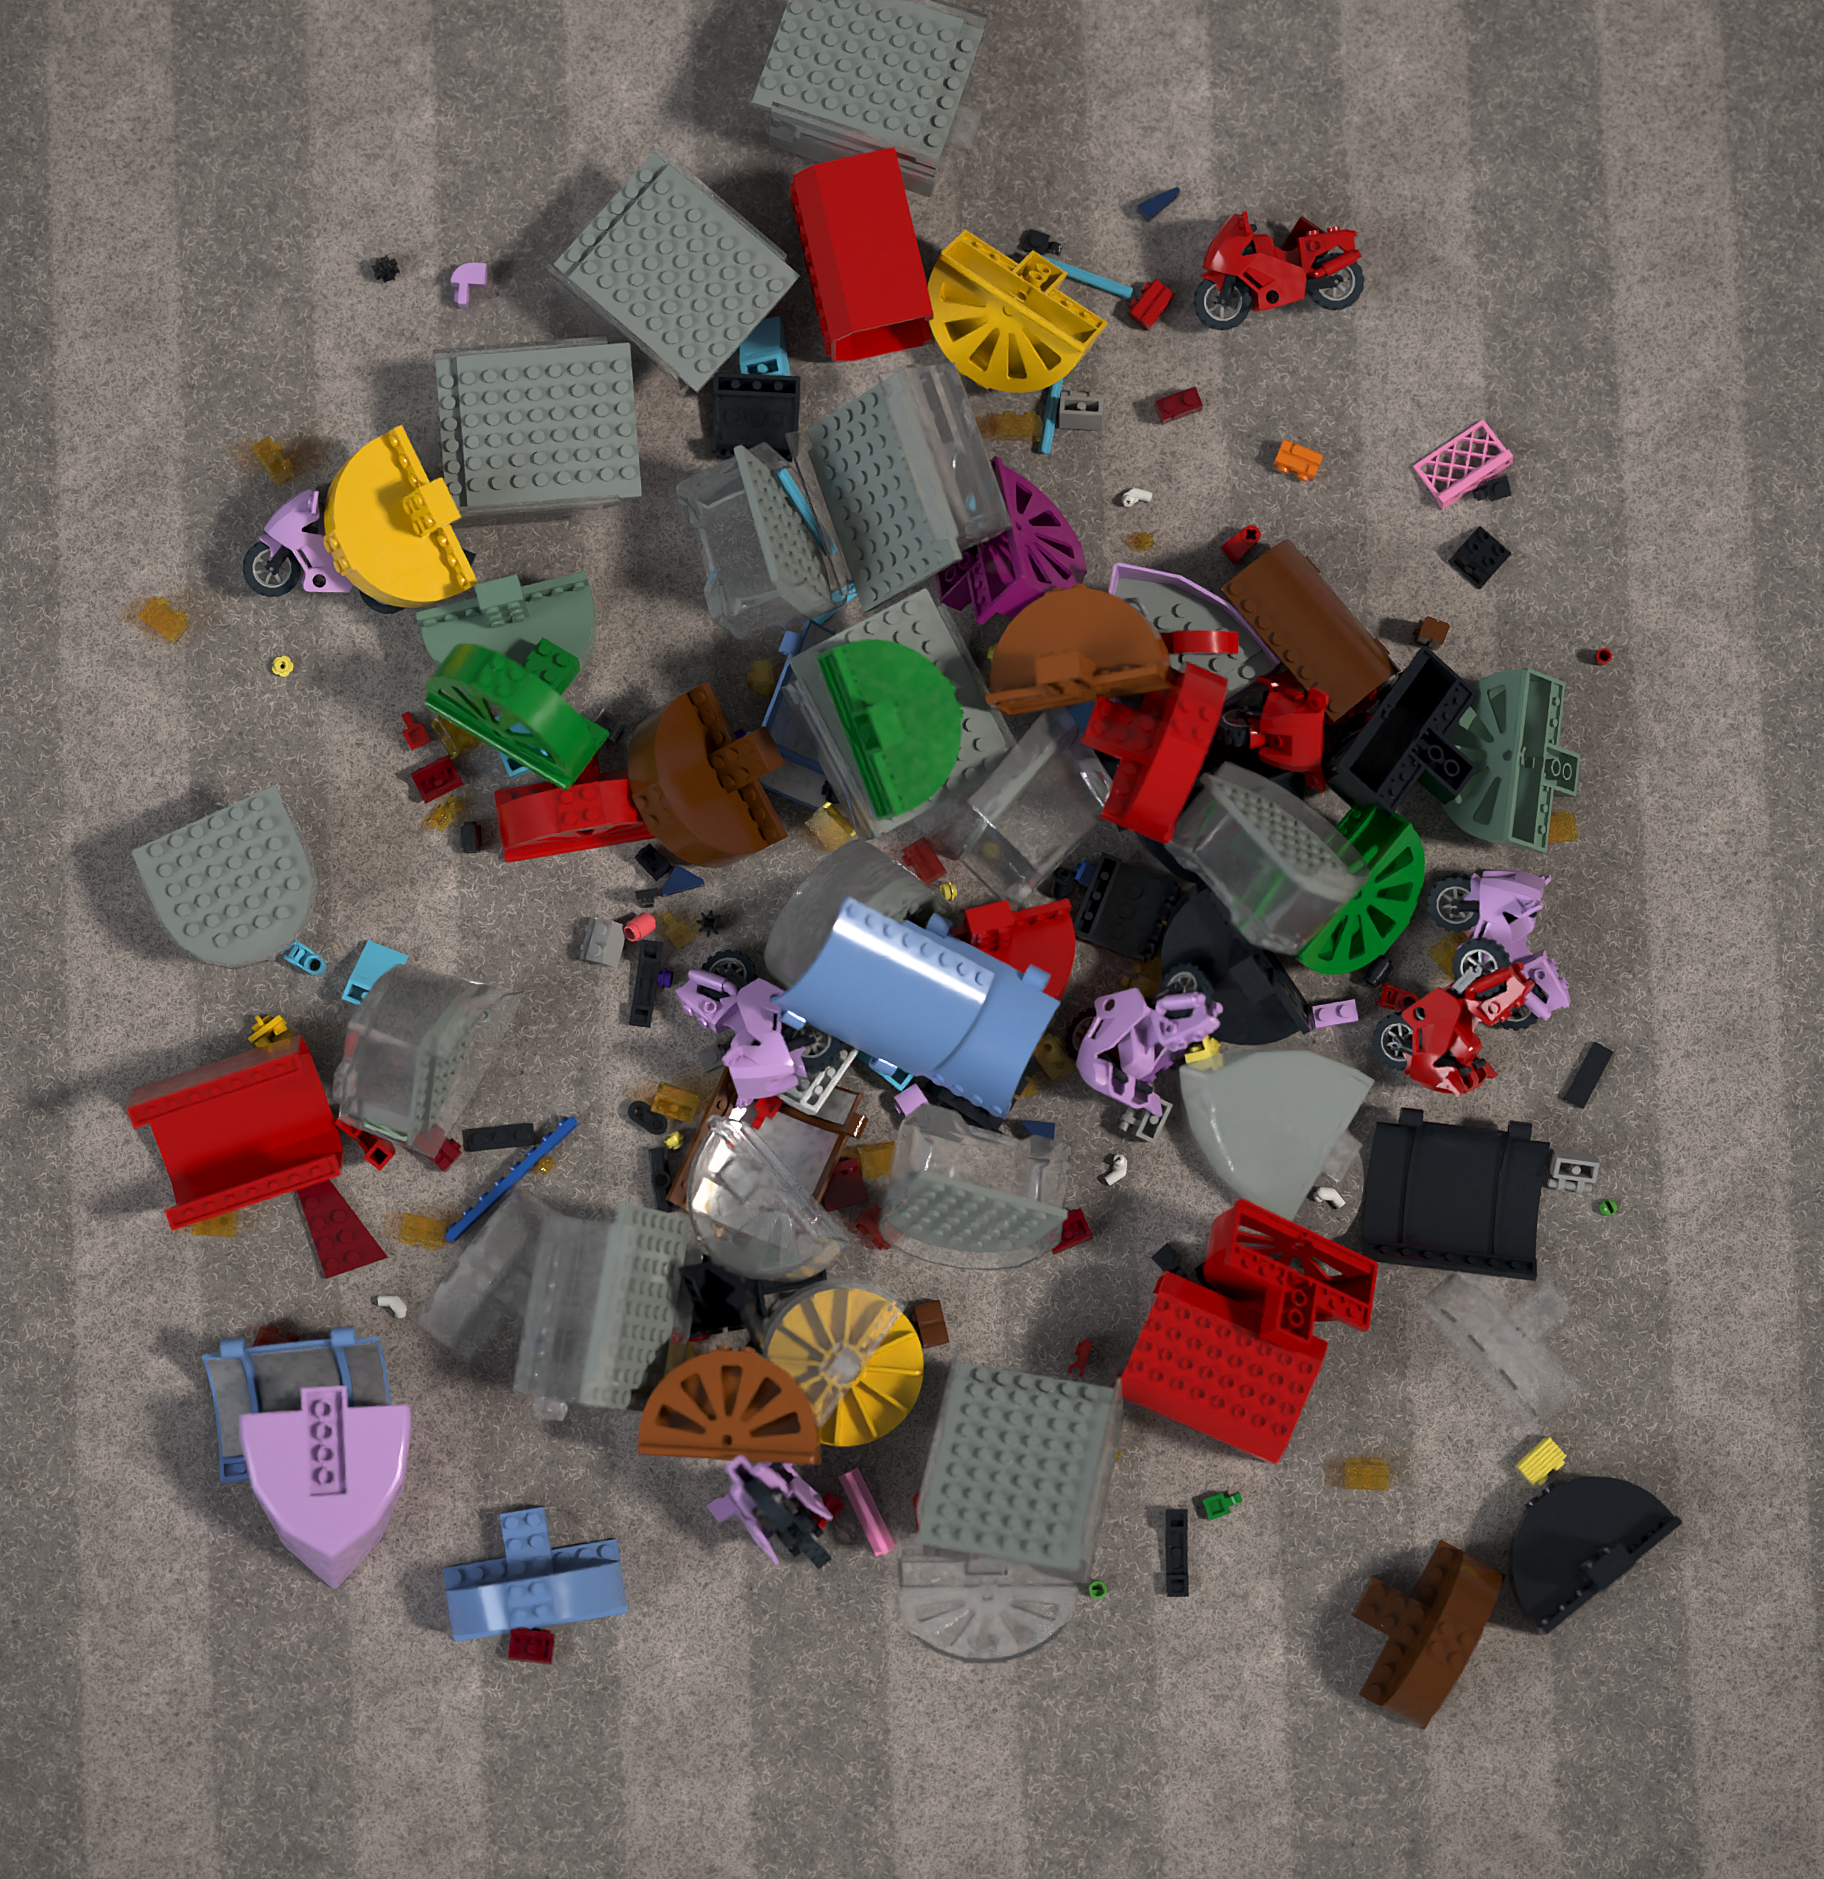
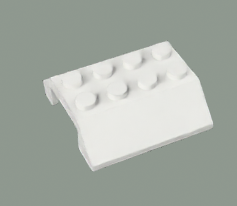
[775,1033,859,1115]

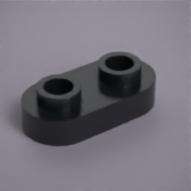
[628,1101,668,1135]

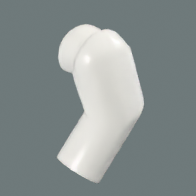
[1313,1187,1346,1210]

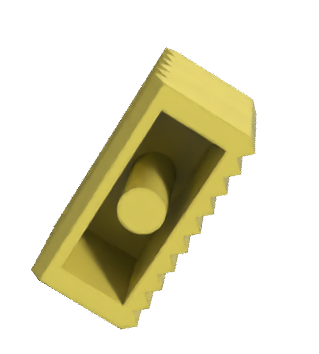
[1514,1436,1566,1486]

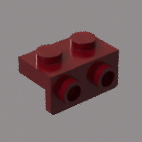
[410,755,464,804]
[1045,1208,1093,1255]
[508,1627,555,1665]

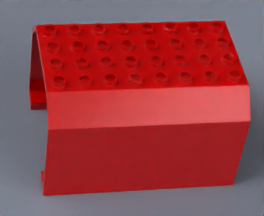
[790,147,934,362]
[126,1034,344,1231]
[1111,1271,1329,1465]

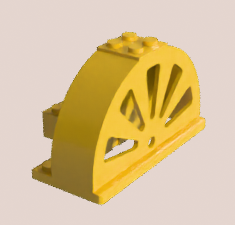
[928,229,1108,393]
[323,425,479,608]

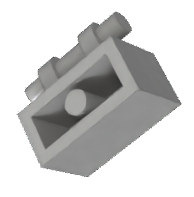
[1059,390,1104,430]
[580,917,626,968]
[1119,1099,1173,1144]
[1547,1149,1600,1193]

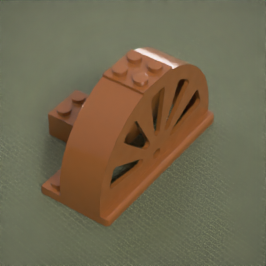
[985,584,1175,716]
[637,1346,822,1465]

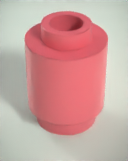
[624,912,656,942]

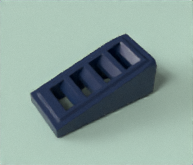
[1137,187,1180,222]

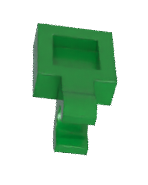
[1202,1492,1242,1521]

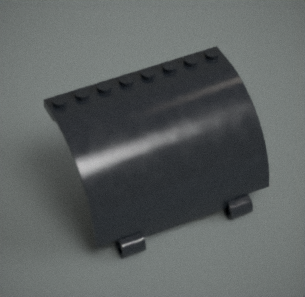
[1362,1107,1550,1281]

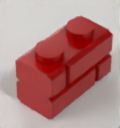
[1128,279,1175,331]

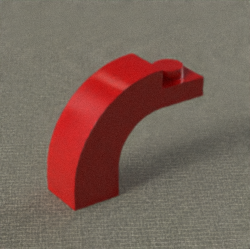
[1159,630,1239,655]
[335,1106,395,1171]

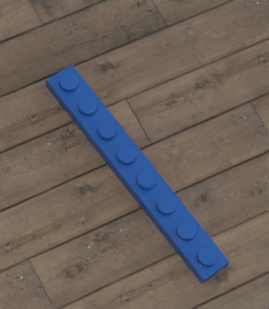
[445,1116,579,1244]

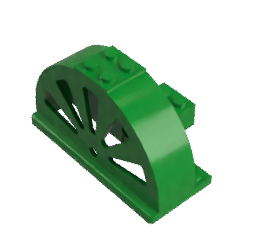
[424,637,609,790]
[816,639,964,821]
[1253,803,1425,975]

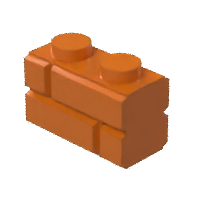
[1273,439,1323,482]

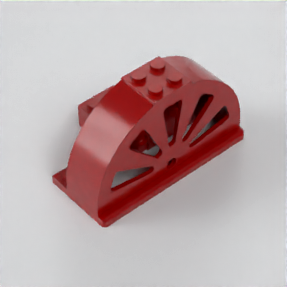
[1080,661,1228,844]
[494,752,656,863]
[950,898,1075,1001]
[1204,1198,1378,1353]

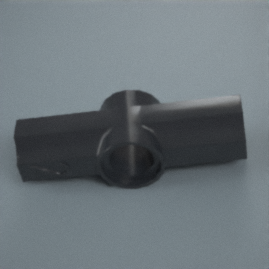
[648,1147,675,1213]

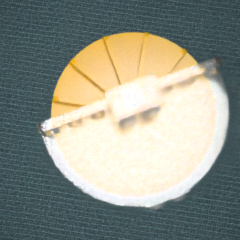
[760,1278,924,1447]

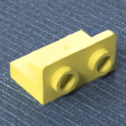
[1184,1035,1221,1063]

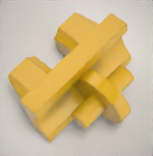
[248,1014,290,1048]

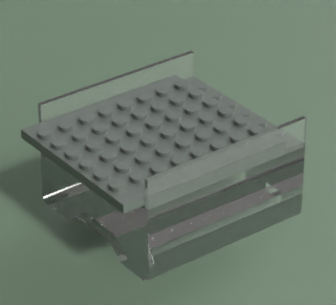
[752,0,987,198]
[546,142,800,398]
[424,336,642,531]
[785,362,1013,612]
[780,588,1025,842]
[512,1202,705,1421]
[917,1350,1124,1583]

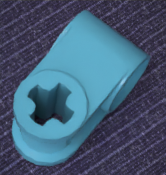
[284,940,327,976]

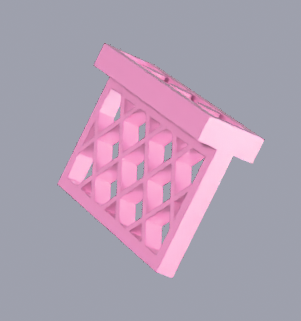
[1413,420,1513,510]
[838,1467,896,1556]

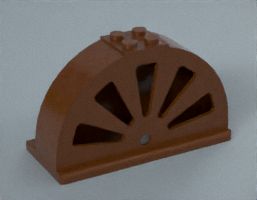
[628,682,788,868]
[1351,1539,1505,1730]

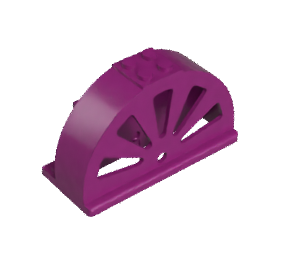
[935,456,1088,625]

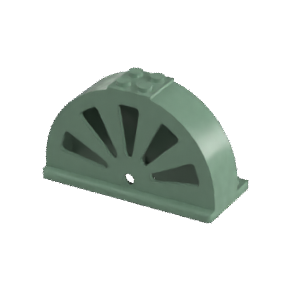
[416,571,597,708]
[1441,668,1581,853]

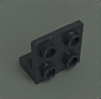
[1448,526,1511,590]

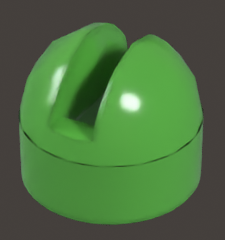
[1599,1199,1617,1217]
[1089,1579,1107,1599]

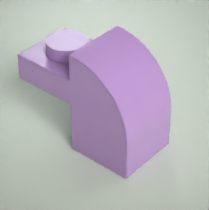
[451,263,488,309]

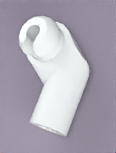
[1121,488,1153,507]
[1104,1154,1127,1186]
[378,1295,407,1319]

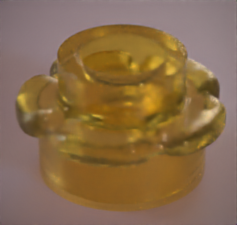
[1134,532,1155,552]
[536,1156,556,1176]

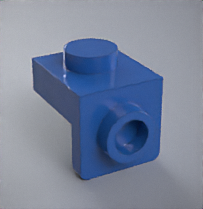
[1073,860,1096,889]

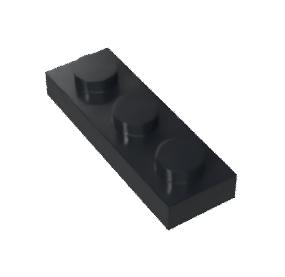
[468,1123,536,1152]

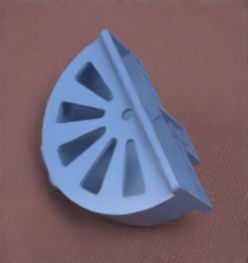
[443,1506,628,1642]

